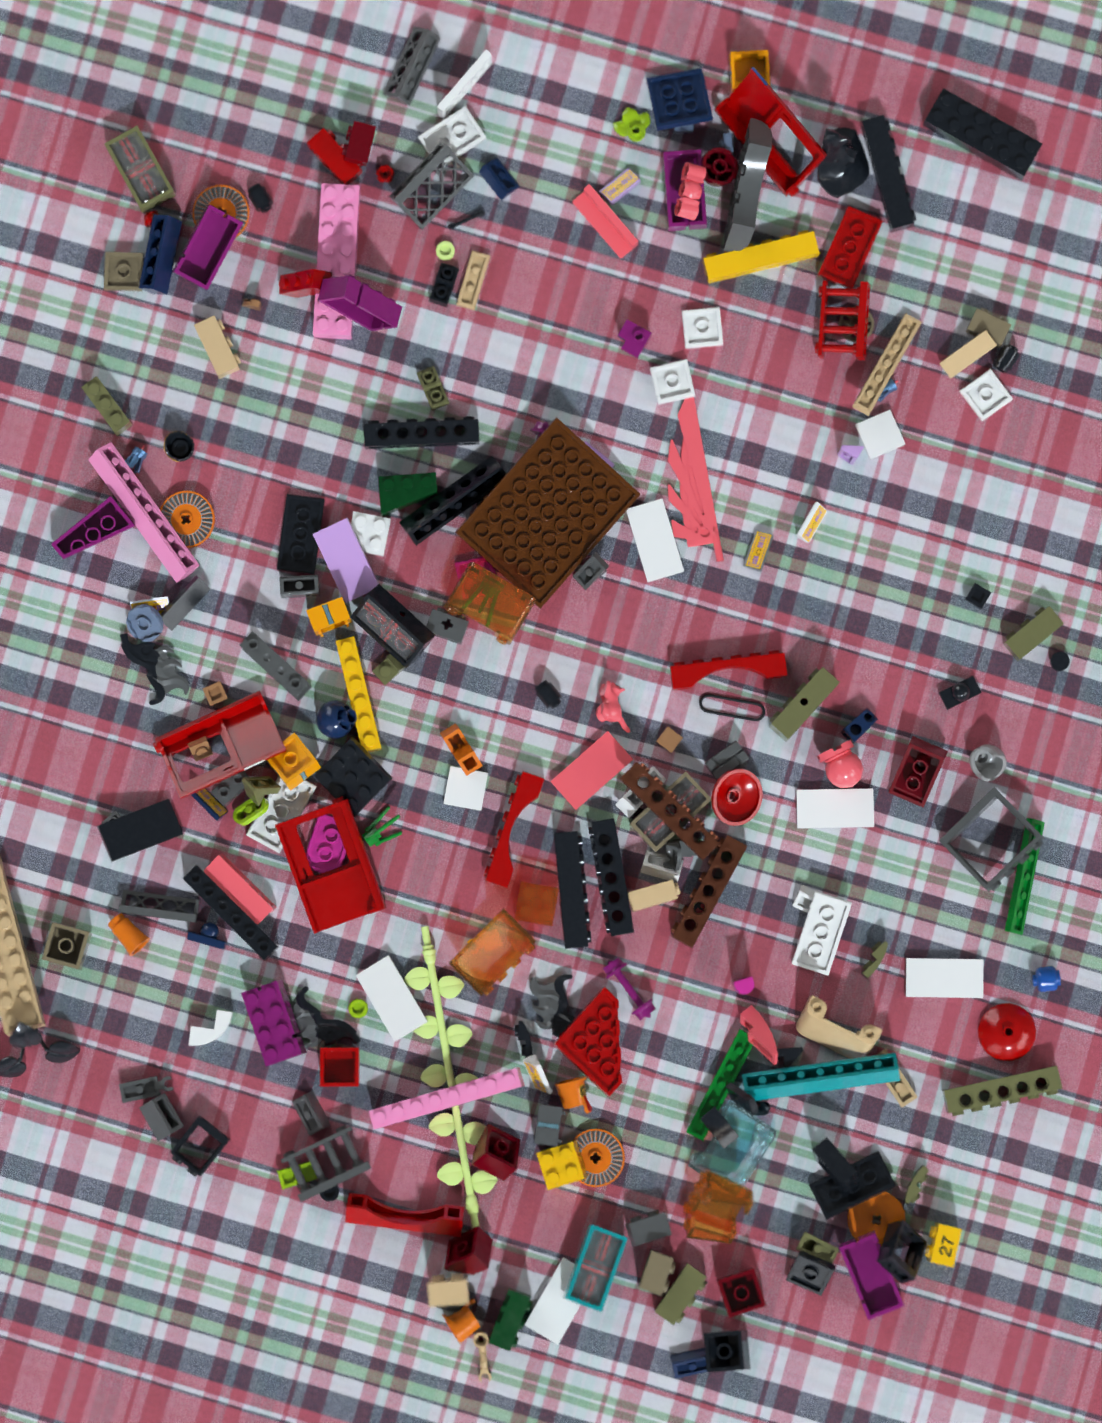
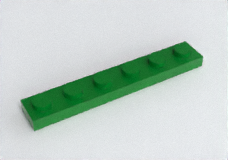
[1005,818,1045,935]
[686,1029,753,1141]

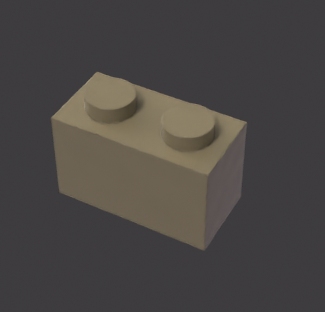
[966,308,1011,348]

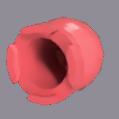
[817,740,864,788]

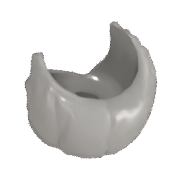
[969,744,1007,782]

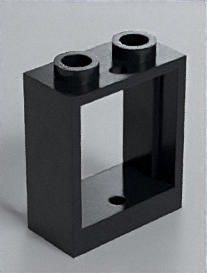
[170,1115,231,1177]
[812,1137,859,1193]
[877,1220,927,1283]

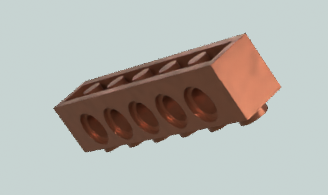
[620,762,719,861]
[671,835,747,948]

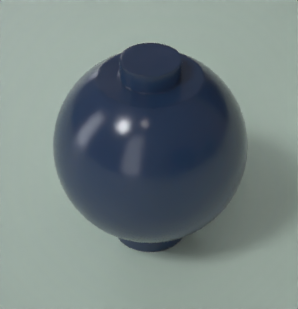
[316,700,357,739]

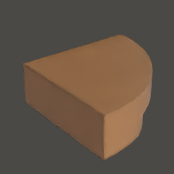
[242,298,262,311]

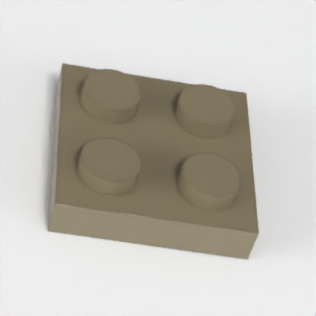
[104,252,144,292]

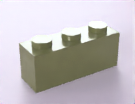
[81,376,132,436]
[1003,606,1064,661]
[654,1263,707,1325]

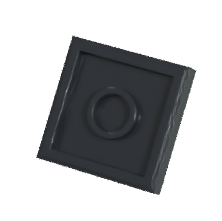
[786,1250,836,1296]

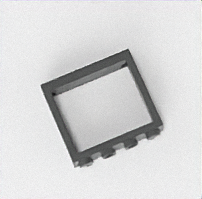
[939,787,1044,892]

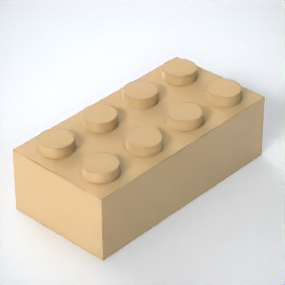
[427,1273,470,1307]

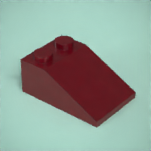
[888,736,948,808]

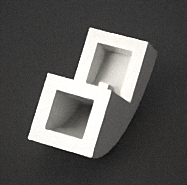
[615,766,667,818]
[188,1010,234,1046]

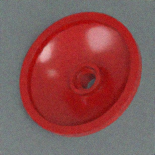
[711,768,763,826]
[978,1003,1036,1061]

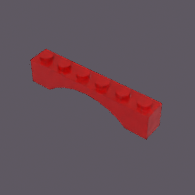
[670,650,787,691]
[483,771,545,889]
[345,1193,464,1237]

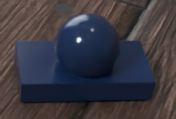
[187,922,227,950]

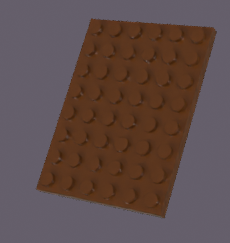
[455,418,641,609]

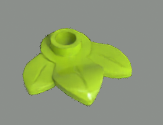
[613,108,651,142]

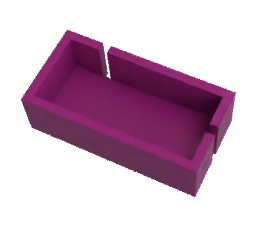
[663,149,707,231]
[172,204,243,290]
[318,274,402,331]
[241,980,307,1066]
[838,1231,904,1320]

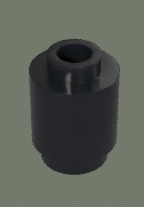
[248,183,274,213]
[993,344,1020,374]
[535,680,562,709]

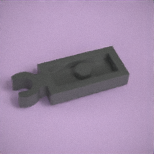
[119,1076,174,1103]

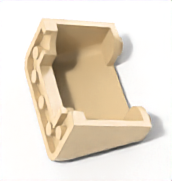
[796,995,882,1059]

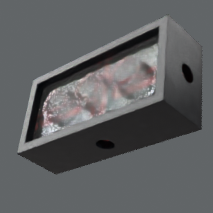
[350,584,436,669]

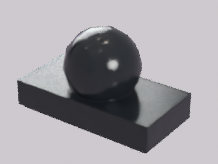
[938,676,982,710]

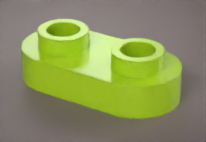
[233,798,269,826]

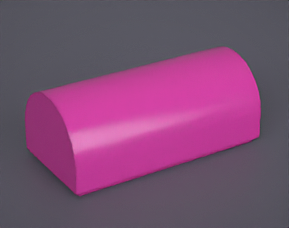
[732,976,754,995]

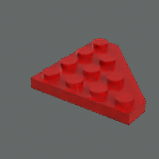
[553,987,622,1097]

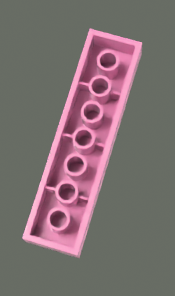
[313,183,360,340]

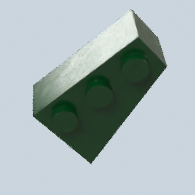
[378,472,438,517]
[488,1287,533,1351]

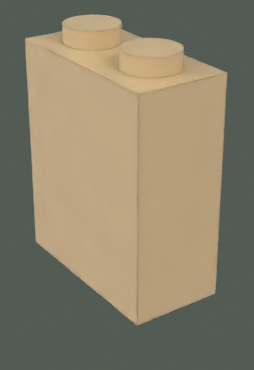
[627,880,680,912]

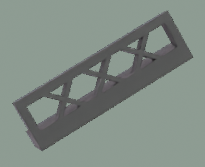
[383,27,441,106]
[119,890,200,923]

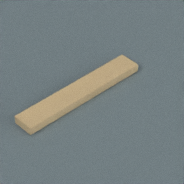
[852,313,922,416]

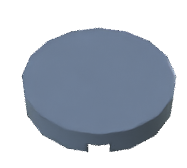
[126,604,164,642]

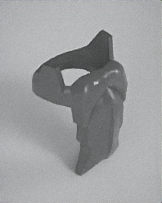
[663,838,702,871]

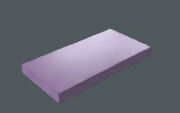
[313,518,379,603]

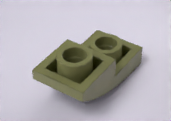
[417,366,450,411]
[861,941,888,979]
[903,1165,929,1204]

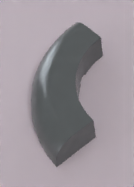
[723,118,772,252]

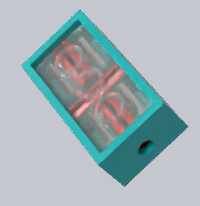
[562,1224,628,1312]

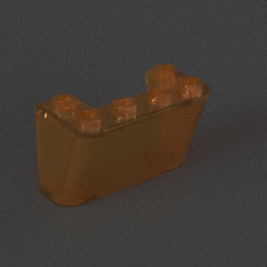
[449,908,536,996]
[683,1168,753,1244]

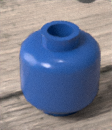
[1032,966,1061,992]

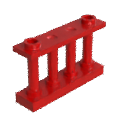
[815,280,871,360]

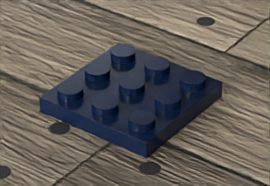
[646,68,713,131]

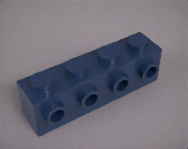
[139,214,182,295]

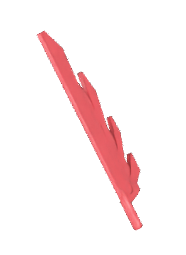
[668,397,724,562]

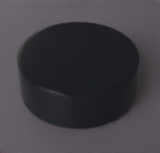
[1050,652,1070,671]
[320,1185,339,1202]

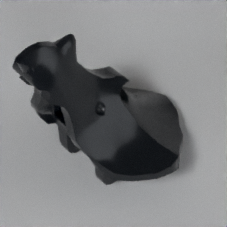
[817,127,870,198]

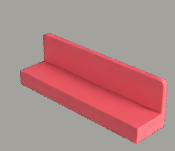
[573,184,638,259]
[204,853,277,925]

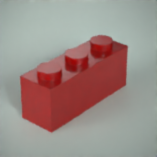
[306,127,362,185]
[279,269,332,298]

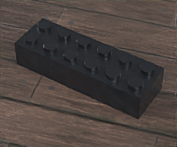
[923,88,1042,181]

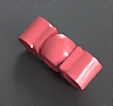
[674,162,706,220]

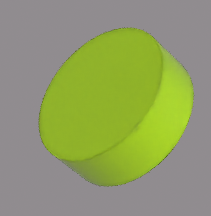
[348,999,368,1018]

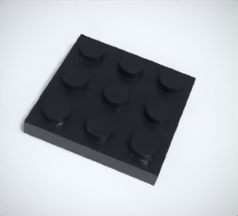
[314,737,393,817]

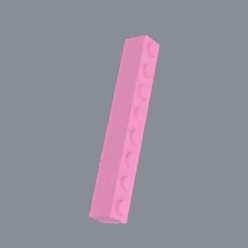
[88,442,199,583]
[369,1067,525,1129]

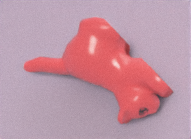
[596,681,630,733]

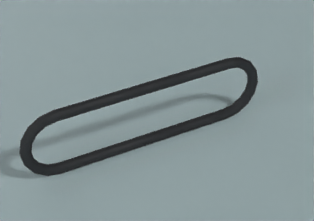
[699,694,765,721]

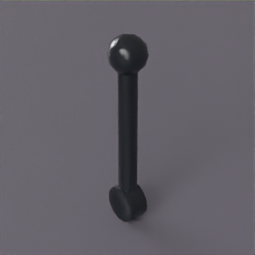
[448,210,485,230]

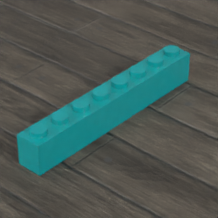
[742,1053,900,1101]

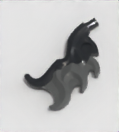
[120,633,189,705]
[529,974,575,1037]
[292,986,361,1047]

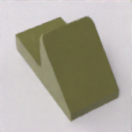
[372,649,405,686]
[242,776,281,806]
[796,1231,839,1264]

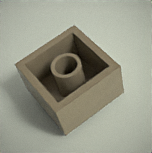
[42,922,92,970]
[638,1249,676,1296]

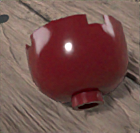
[701,148,738,187]

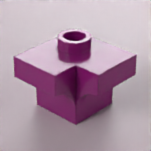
[617,319,652,359]

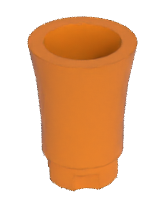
[108,913,150,957]

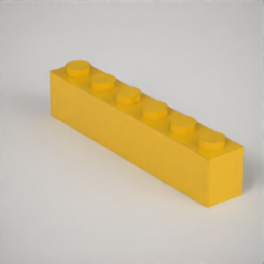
[703,230,820,284]
[336,636,382,753]

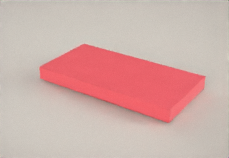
[550,731,633,810]

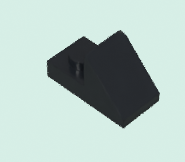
[763,1047,803,1068]

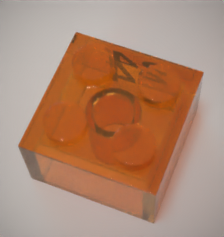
[514,882,559,927]

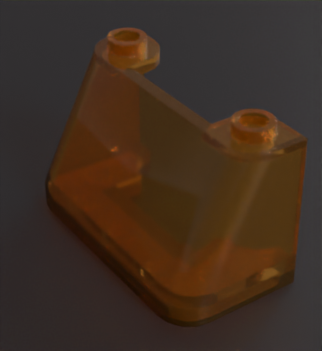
[443,562,536,645]

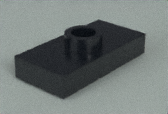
[726,1083,759,1116]

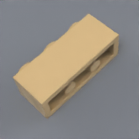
[194,316,241,379]

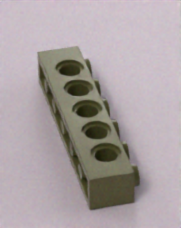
[942,1066,1062,1116]

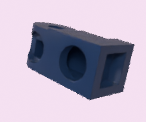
[840,708,878,743]

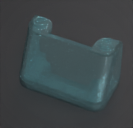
[688,1101,776,1196]

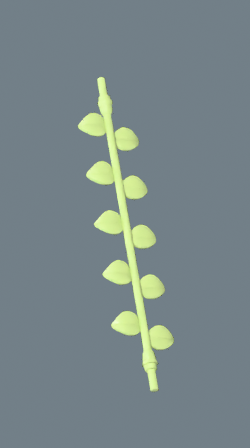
[404,926,498,1229]

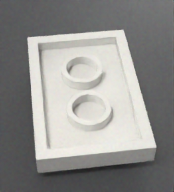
[418,106,486,168]

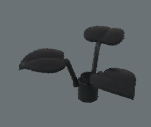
[0,1021,80,1078]

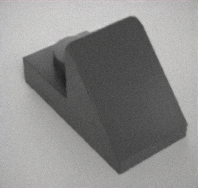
[573,552,609,590]

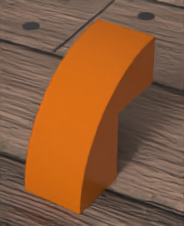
[440,723,483,776]

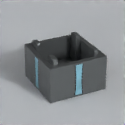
[534,1104,566,1146]

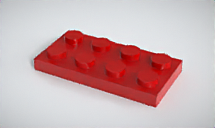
[817,206,883,289]

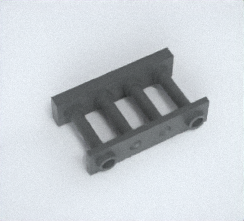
[240,631,312,701]
[281,1125,371,1202]

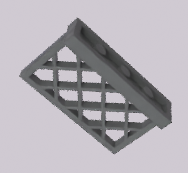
[389,143,474,230]

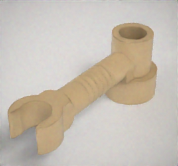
[473,1331,492,1382]

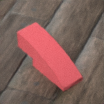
[740,1005,778,1065]

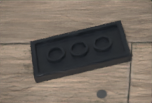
[277,494,325,575]
[97,799,183,862]
[809,1151,896,1220]

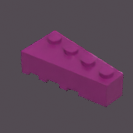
[51,496,135,560]

